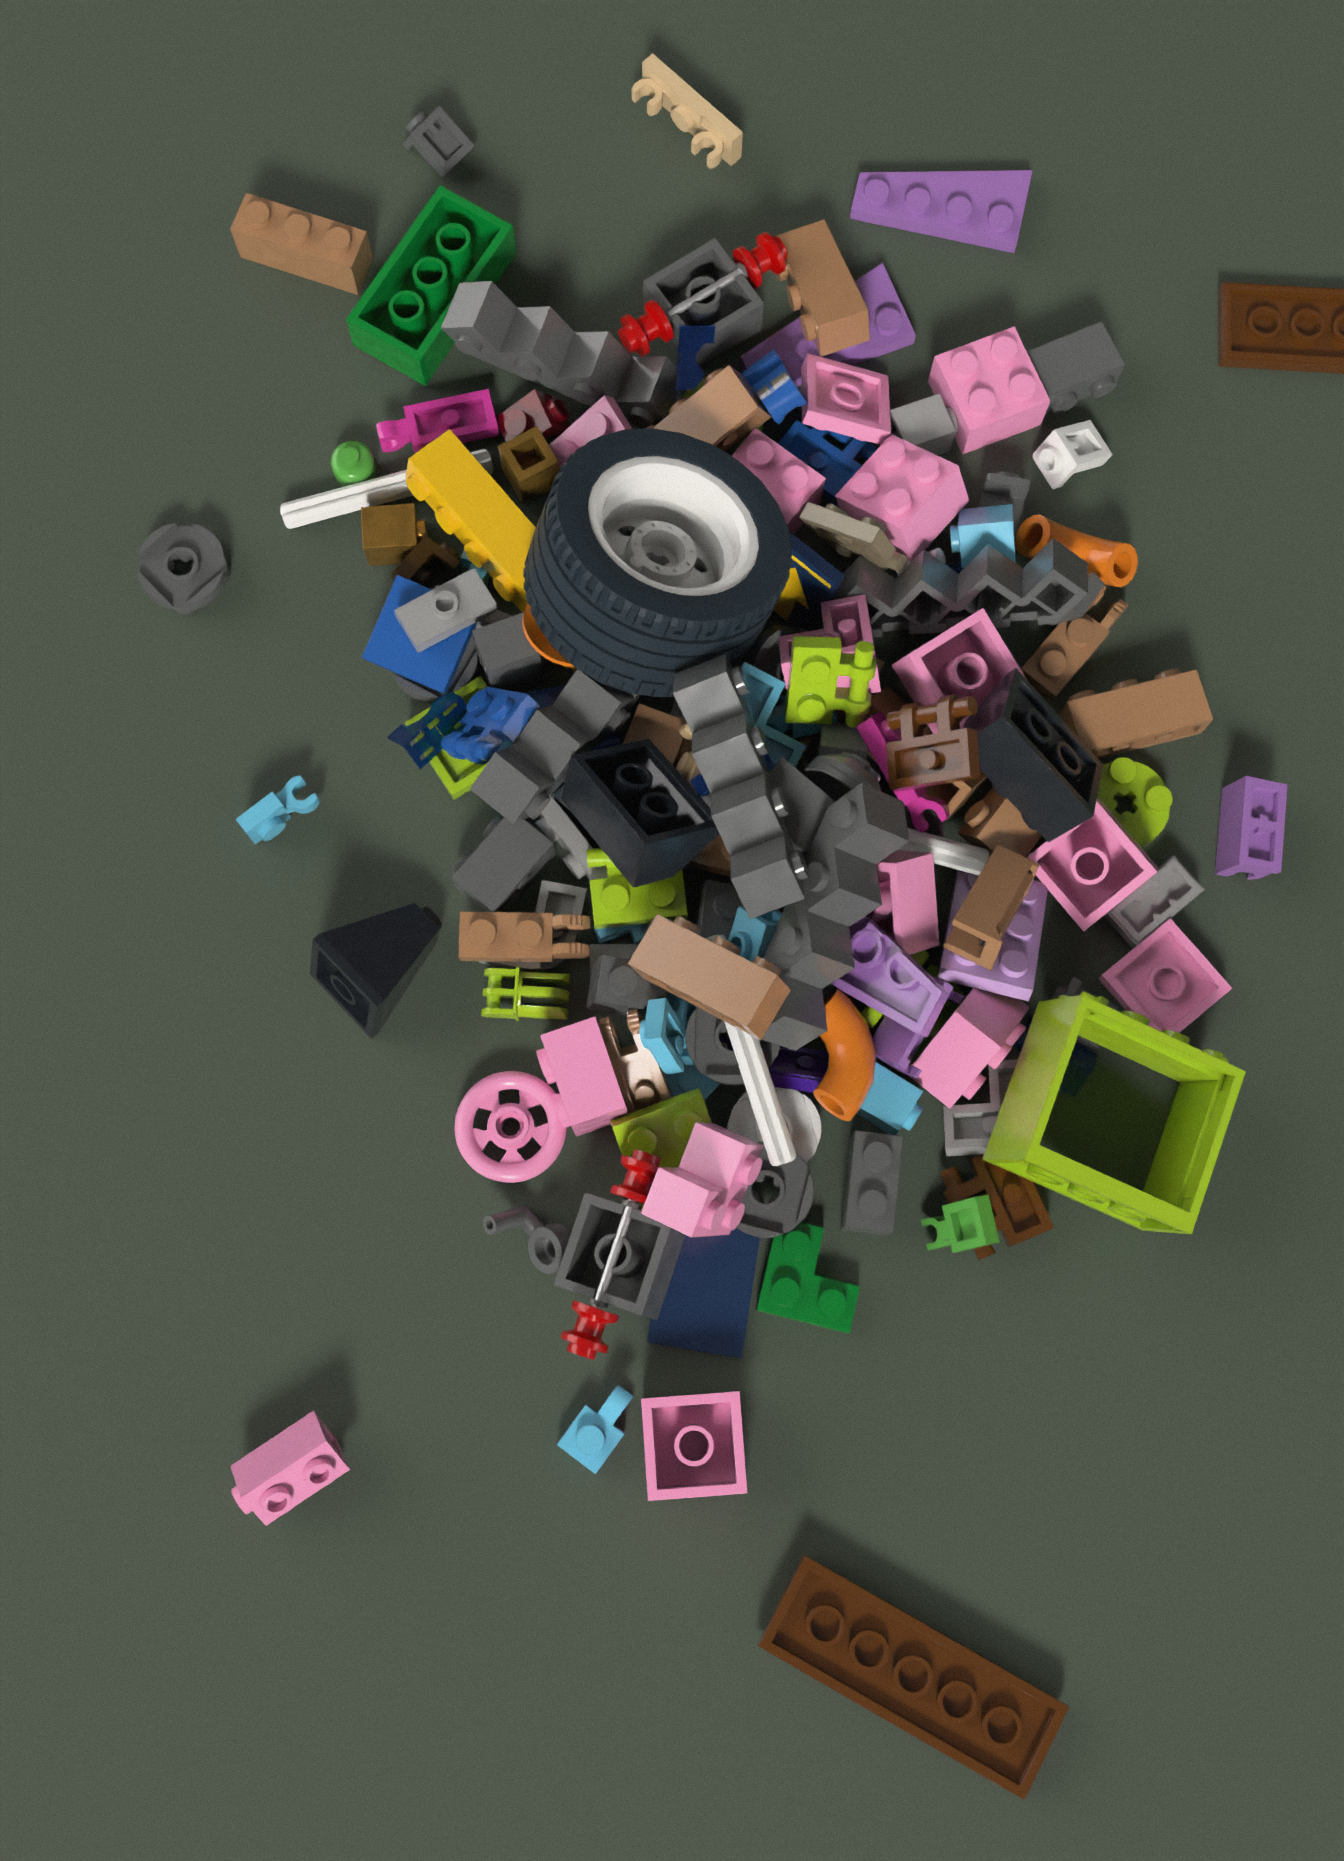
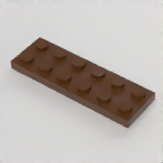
[758,1554,1069,1800]

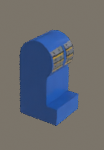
[742,349,808,425]

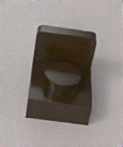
[391,535,463,588]

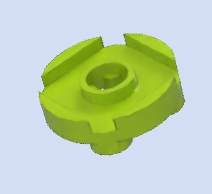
[1097,757,1173,847]

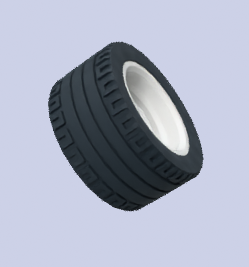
[523,428,793,697]

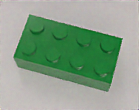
[346,185,517,387]

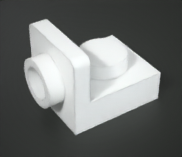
[1032,420,1113,489]

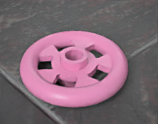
[455,1071,567,1183]

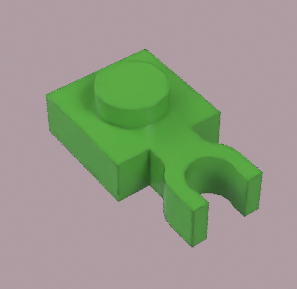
[921,1195,1000,1253]

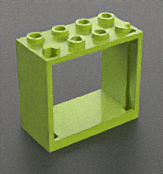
[983,991,1246,1234]

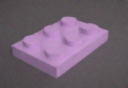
[937,870,1048,1001]

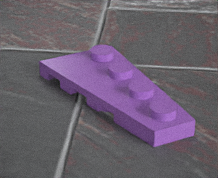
[850,170,1033,253]
[740,263,916,385]
[831,915,949,1037]

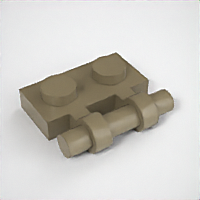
[800,502,907,572]

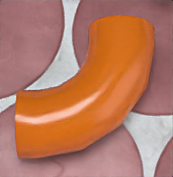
[1015,515,1138,587]
[813,988,876,1121]

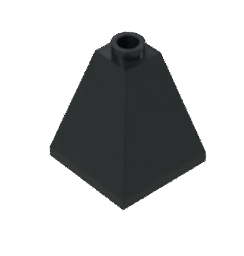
[310,903,442,1039]

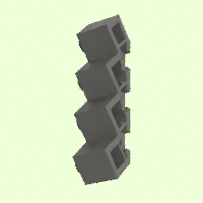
[441,281,689,429]
[834,538,1088,637]
[673,653,809,919]
[470,669,646,824]
[762,783,910,1051]
[586,880,782,1016]

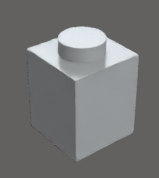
[890,393,958,455]

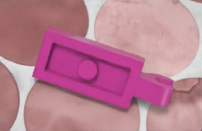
[376,389,499,453]
[856,711,950,833]

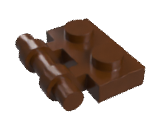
[886,694,981,791]
[940,1155,1054,1260]

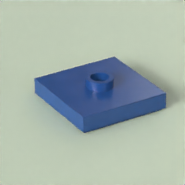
[362,575,478,695]

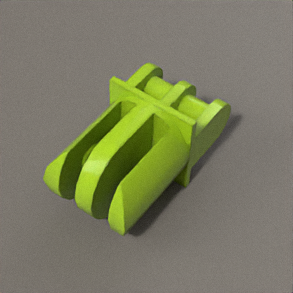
[481,967,571,1021]

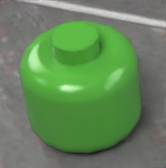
[331,441,377,487]

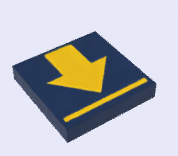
[772,532,845,631]

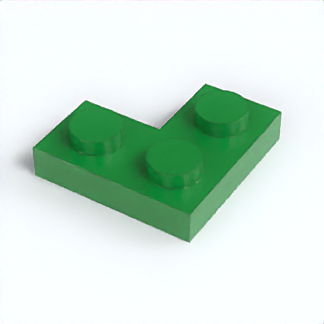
[756,1222,860,1334]

